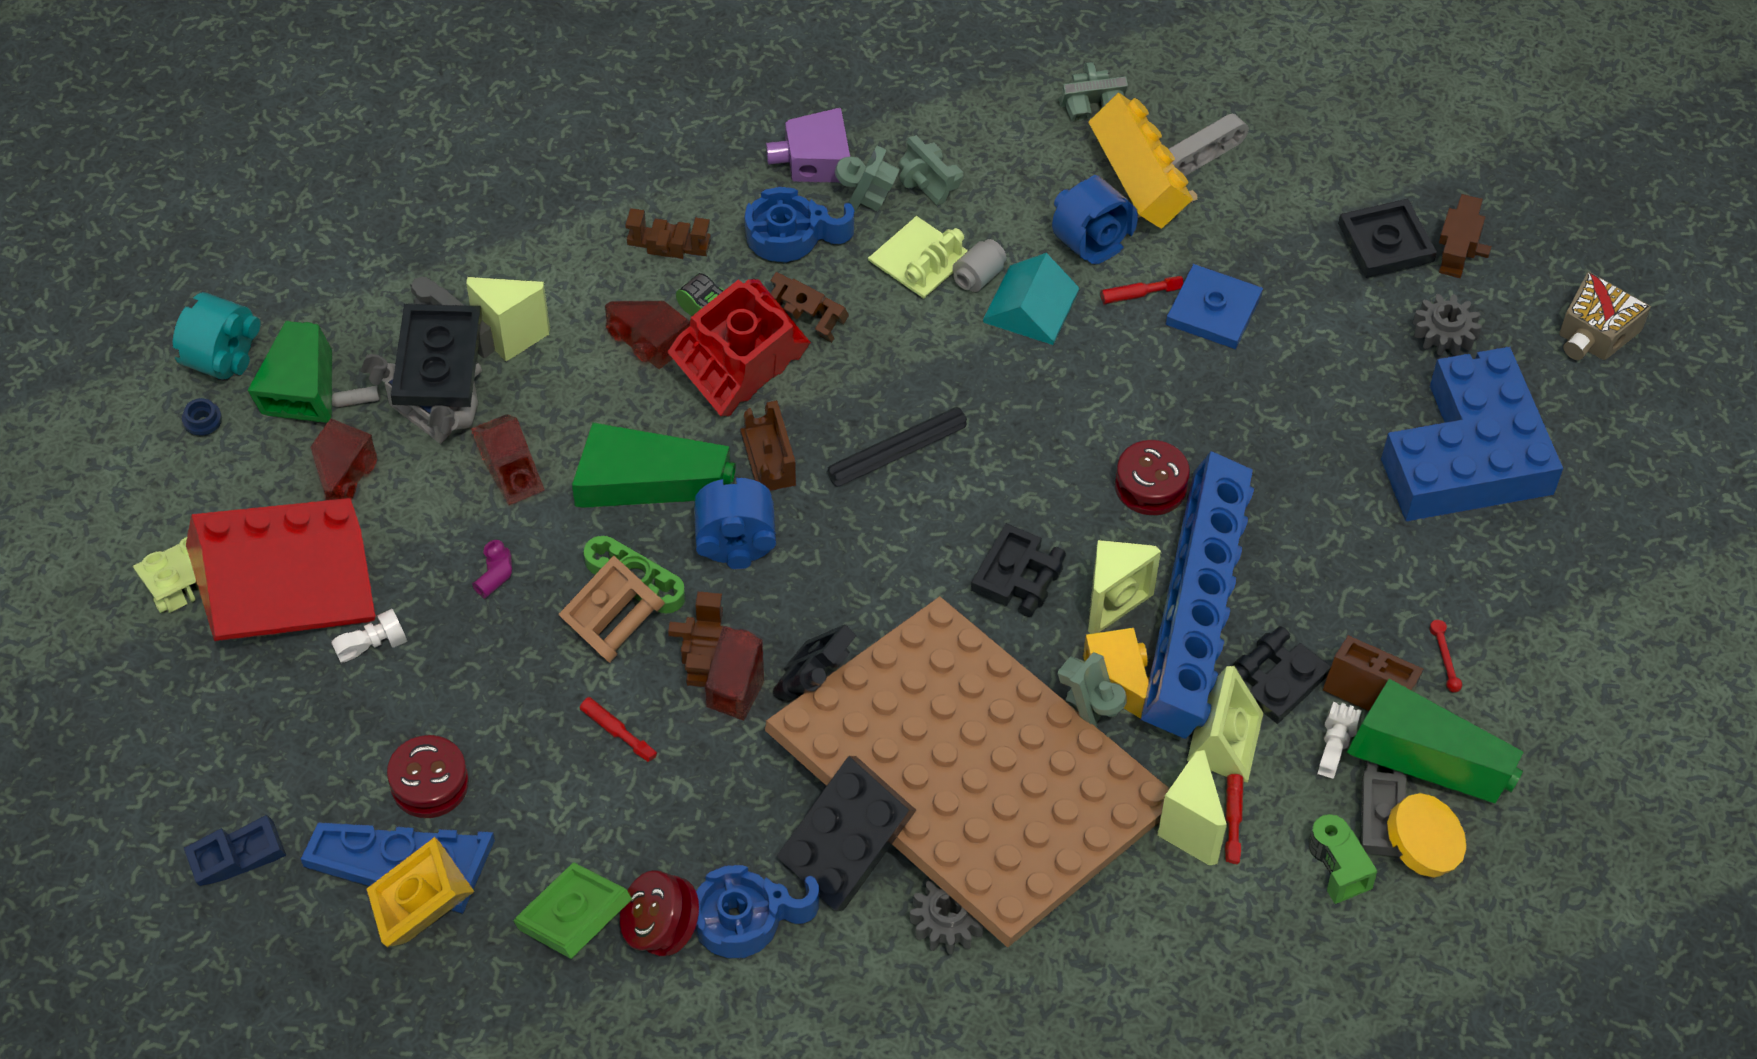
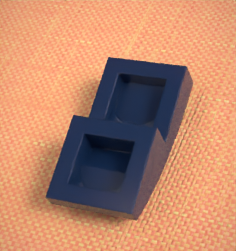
[184,815,286,886]

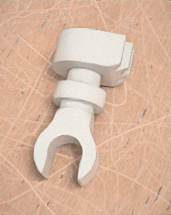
[331,609,407,662]
[1317,702,1362,779]

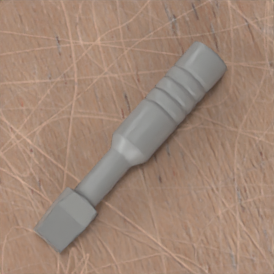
[332,386,381,408]

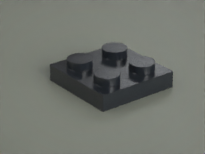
[1338,198,1437,278]

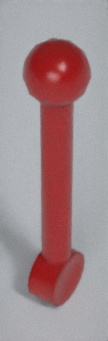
[1430,620,1462,693]

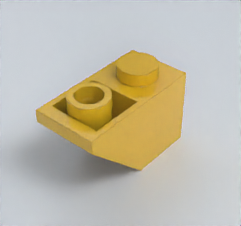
[1083,628,1150,718]

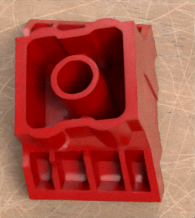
[668,279,811,416]

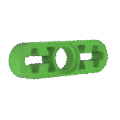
[584,536,685,613]

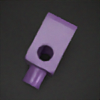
[766,108,850,183]

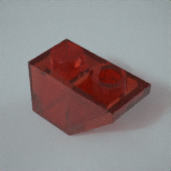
[605,301,690,369]
[471,414,545,505]
[310,419,377,500]
[705,626,764,721]

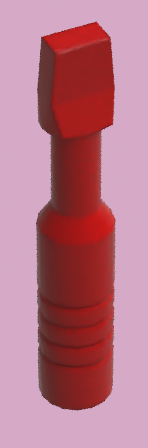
[1100,276,1183,304]
[580,697,657,762]
[1225,774,1243,865]

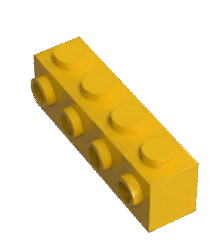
[1088,92,1193,229]

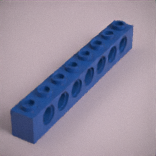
[1141,451,1254,739]

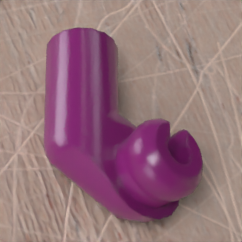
[472,540,512,599]

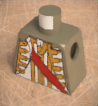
[1559,272,1651,360]

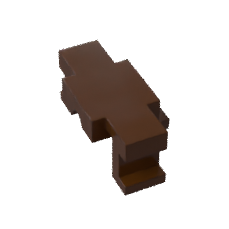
[1439,194,1492,279]
[625,208,711,259]
[770,272,849,343]
[668,591,728,688]

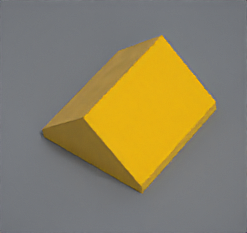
[367,837,474,947]

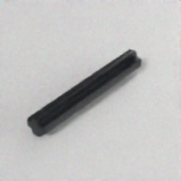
[828,407,967,487]

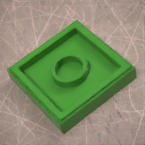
[513,862,632,959]

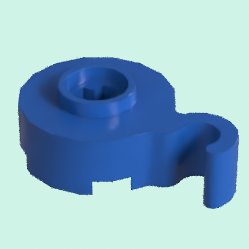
[744,187,854,262]
[695,865,819,958]

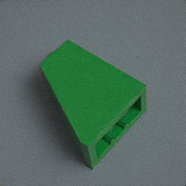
[247,321,332,423]

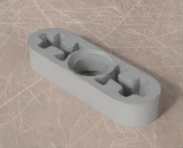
[1169,114,1249,176]

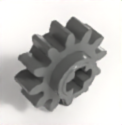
[1413,294,1482,356]
[910,881,984,954]

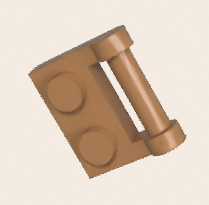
[558,555,665,663]

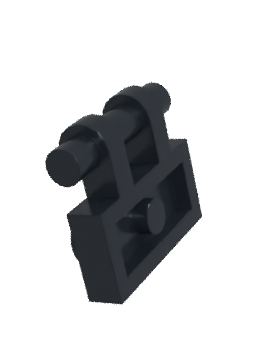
[971,523,1066,617]
[773,624,856,701]
[1233,626,1331,724]

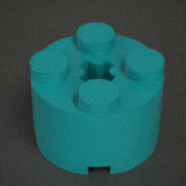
[172,292,261,380]

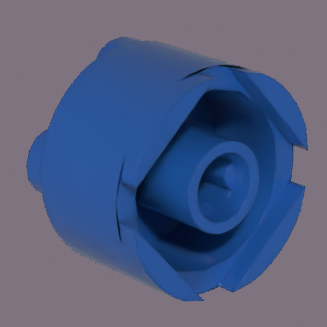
[1052,175,1138,264]
[694,478,776,569]

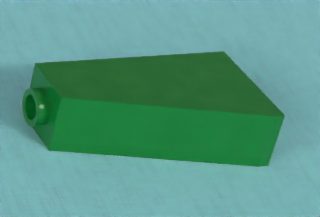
[572,422,736,508]
[1347,679,1524,804]

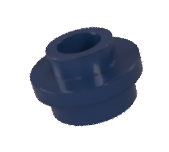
[182,398,222,435]

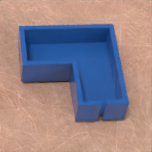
[1381,347,1563,521]

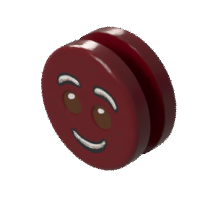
[1115,440,1190,516]
[387,735,469,818]
[620,870,699,956]

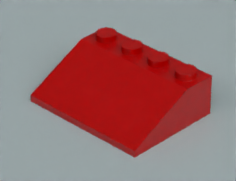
[186,498,375,641]

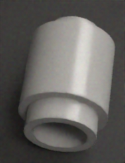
[953,239,1007,292]

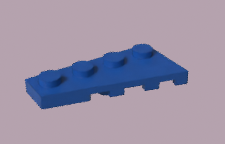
[301,823,495,914]

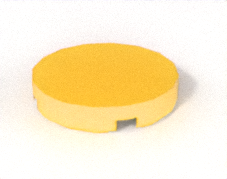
[1387,793,1466,878]

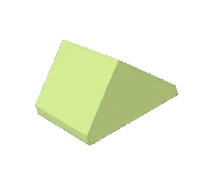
[466,277,550,362]
[1088,540,1161,634]
[1187,666,1263,782]
[1158,750,1227,865]

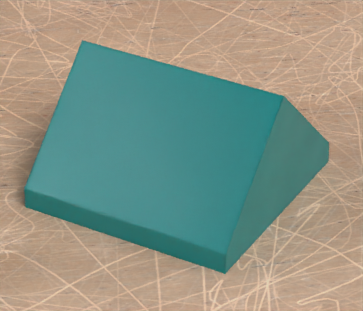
[983,253,1079,345]

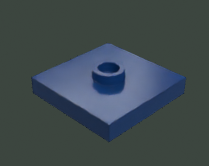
[1166,264,1263,349]

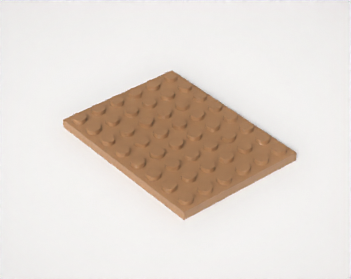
[765,596,1169,947]

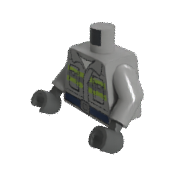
[360,354,482,444]

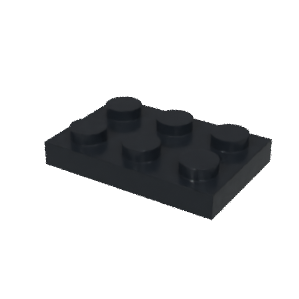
[391,304,482,407]
[777,756,916,911]

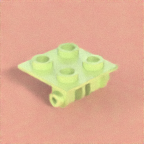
[868,216,968,298]
[133,537,199,613]

